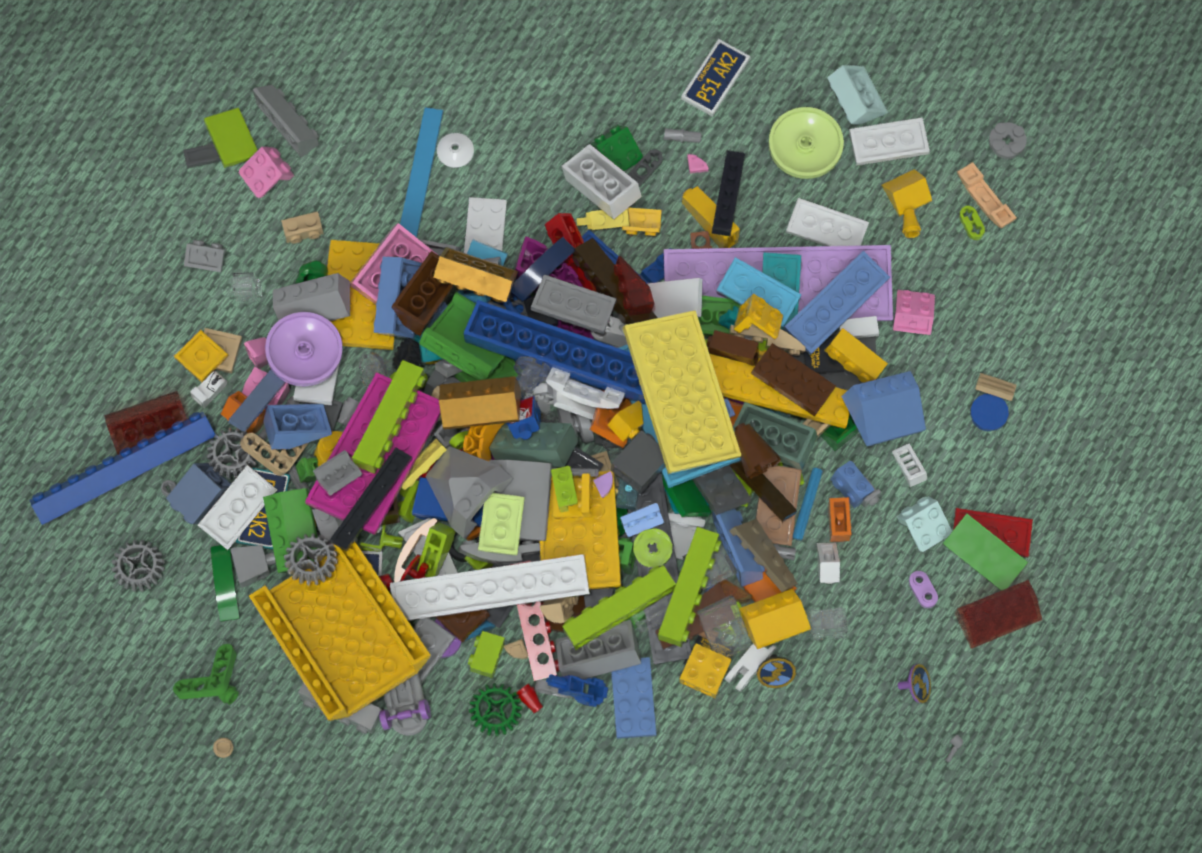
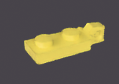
[576,208,630,230]

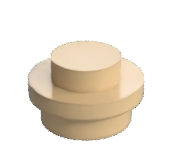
[213,738,233,758]

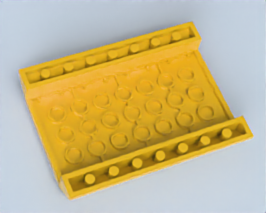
[249,541,431,721]

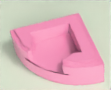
[687,154,708,174]

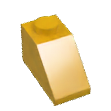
[608,400,644,442]

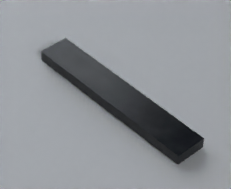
[712,150,745,236]
[330,448,412,552]

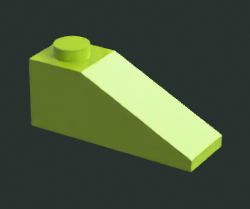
[417,522,456,577]

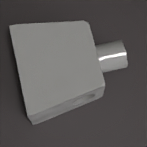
[231,545,276,588]

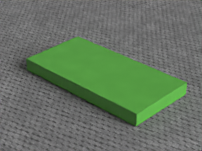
[943,514,1028,593]

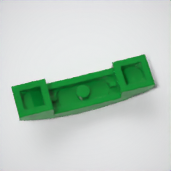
[211,545,240,622]

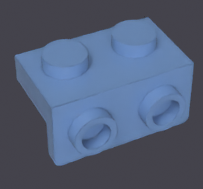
[831,461,874,509]

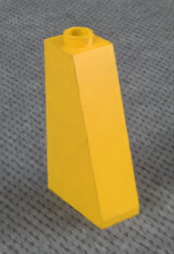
[682,186,740,248]

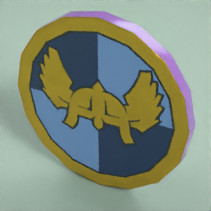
[898,664,931,703]

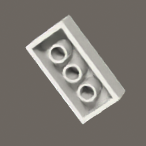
[562,144,642,219]

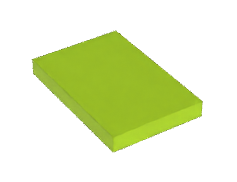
[204,108,258,168]

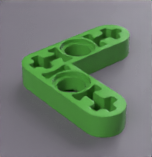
[173,644,237,699]

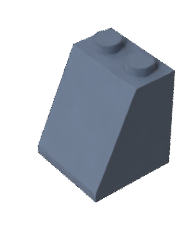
[166,463,232,524]

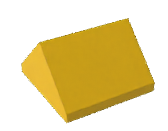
[881,169,932,217]

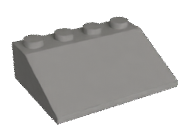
[490,460,552,541]

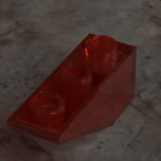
[614,256,654,316]

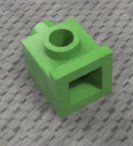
[295,457,318,483]

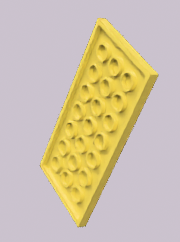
[623,310,742,474]

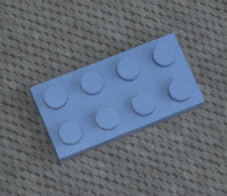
[611,657,656,739]

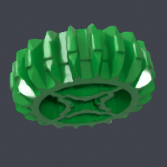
[469,683,523,737]

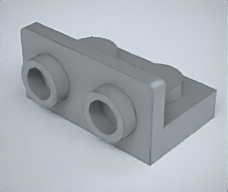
[184,240,227,272]

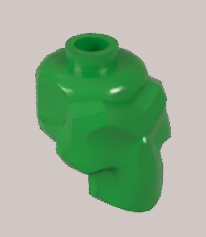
[295,260,328,284]

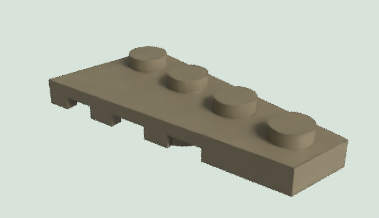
[729,519,798,592]

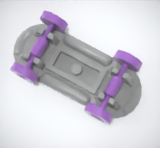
[379,672,431,736]

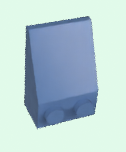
[263,404,332,449]

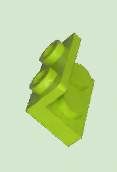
[551,466,578,513]

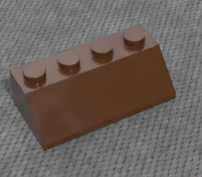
[392,251,456,336]

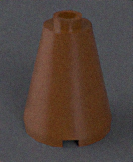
[734,423,781,479]

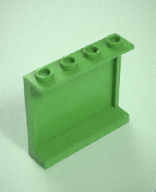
[419,292,506,380]

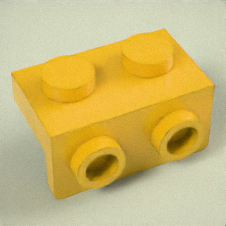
[622,208,662,236]

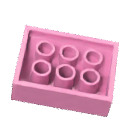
[350,223,438,304]

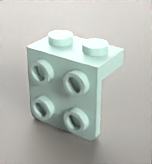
[897,496,952,552]

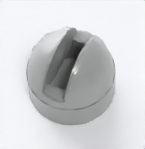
[161,480,176,497]

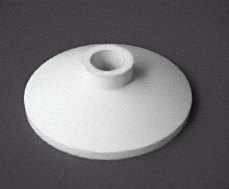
[437,133,474,168]

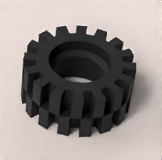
[392,338,422,370]

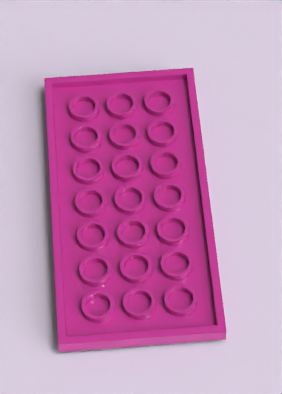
[305,372,441,535]

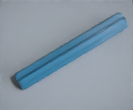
[793,468,823,541]

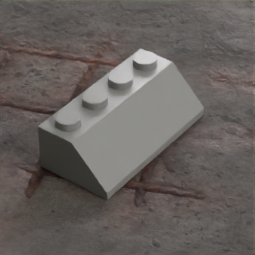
[253,85,319,158]
[273,273,350,321]
[556,620,641,679]

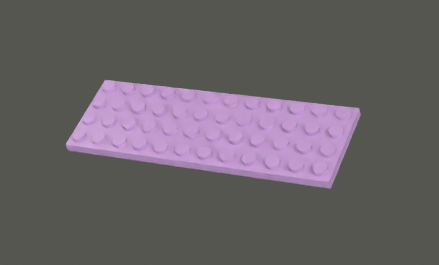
[664,245,893,321]

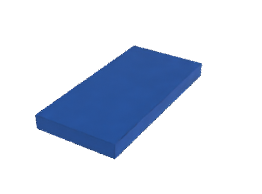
[412,477,484,527]

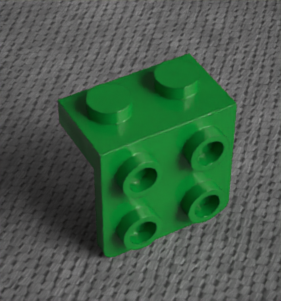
[590,124,643,171]

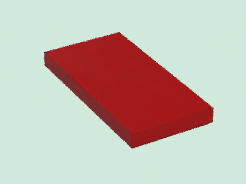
[953,508,1033,558]

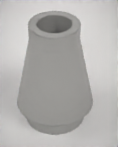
[337,397,360,426]

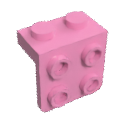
[239,147,294,198]

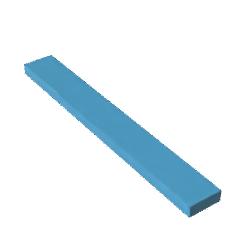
[400,107,443,238]

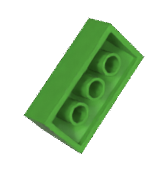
[263,488,318,573]

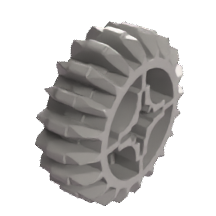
[207,428,259,479]
[284,533,338,586]
[112,540,165,592]

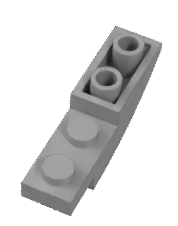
[459,540,540,565]

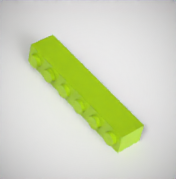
[352,360,426,474]
[658,527,722,647]
[562,565,676,650]

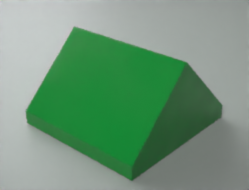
[820,412,859,452]

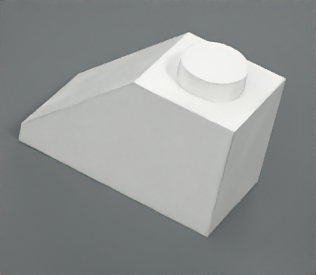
[817,543,840,584]

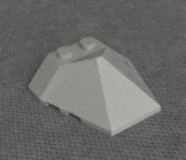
[426,446,513,539]

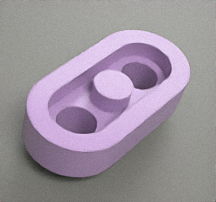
[909,571,938,608]

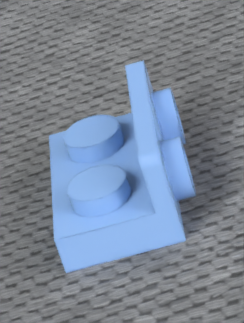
[620,503,664,537]

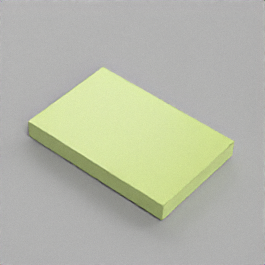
[478,493,524,556]

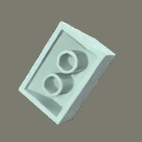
[827,65,888,124]

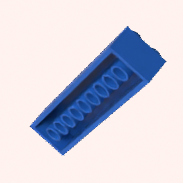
[464,300,646,404]

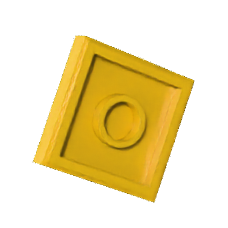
[174,330,228,383]

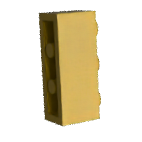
[824,328,888,383]

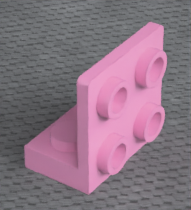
[893,290,935,335]

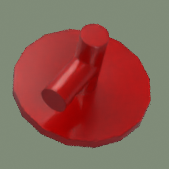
[400,554,429,581]

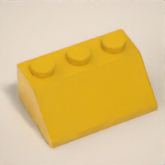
[739,589,811,649]

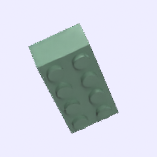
[733,402,818,470]
[489,422,578,467]

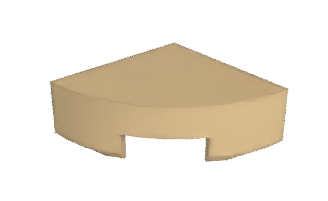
[504,639,529,659]

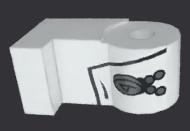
[190,371,227,409]

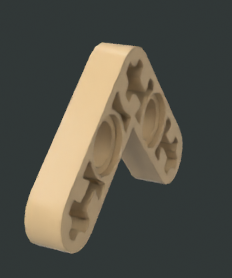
[240,433,308,476]

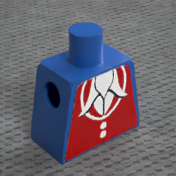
[506,396,541,440]

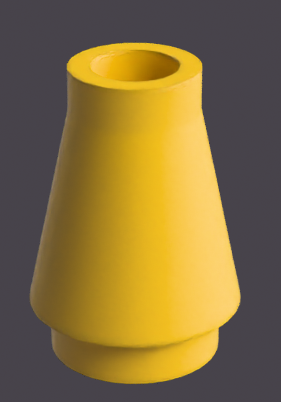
[902,209,921,238]

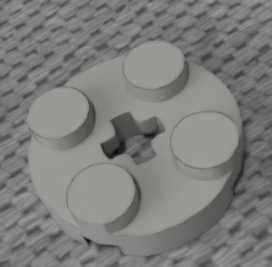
[989,122,1027,159]

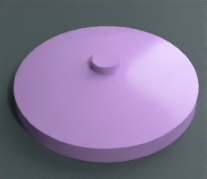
[265,312,342,386]

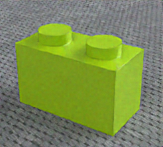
[468,631,505,678]

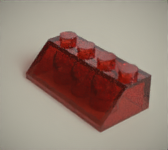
[104,391,187,455]
[955,580,1042,649]

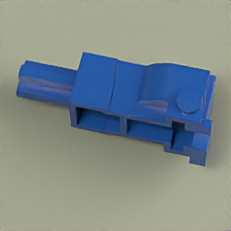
[546,674,608,707]

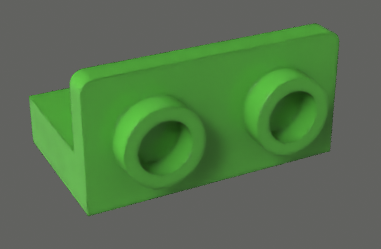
[619,538,636,575]

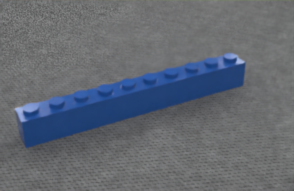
[29,412,215,525]

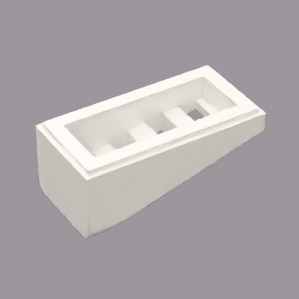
[892,444,927,487]

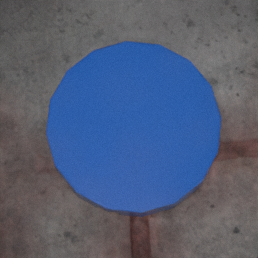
[970,394,1009,431]

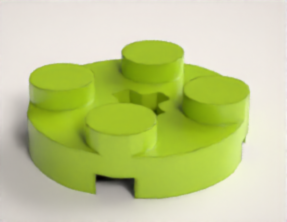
[634,529,672,568]

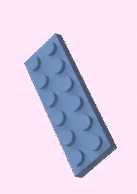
[783,251,890,355]

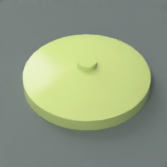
[769,107,844,179]

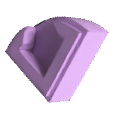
[593,471,613,498]

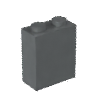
[610,430,666,494]

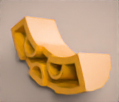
[463,423,505,462]

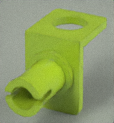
[359,525,403,552]

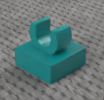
[718,306,739,329]

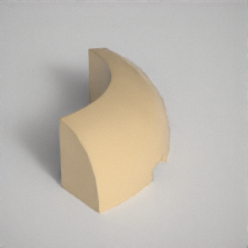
[540,596,579,623]

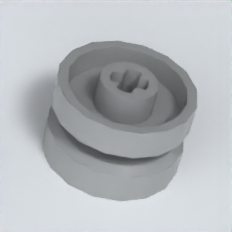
[557,407,594,445]

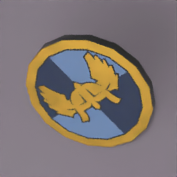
[757,654,796,688]

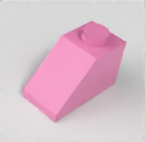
[244,337,268,369]

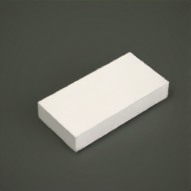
[839,316,879,338]

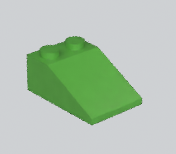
[698,296,739,337]

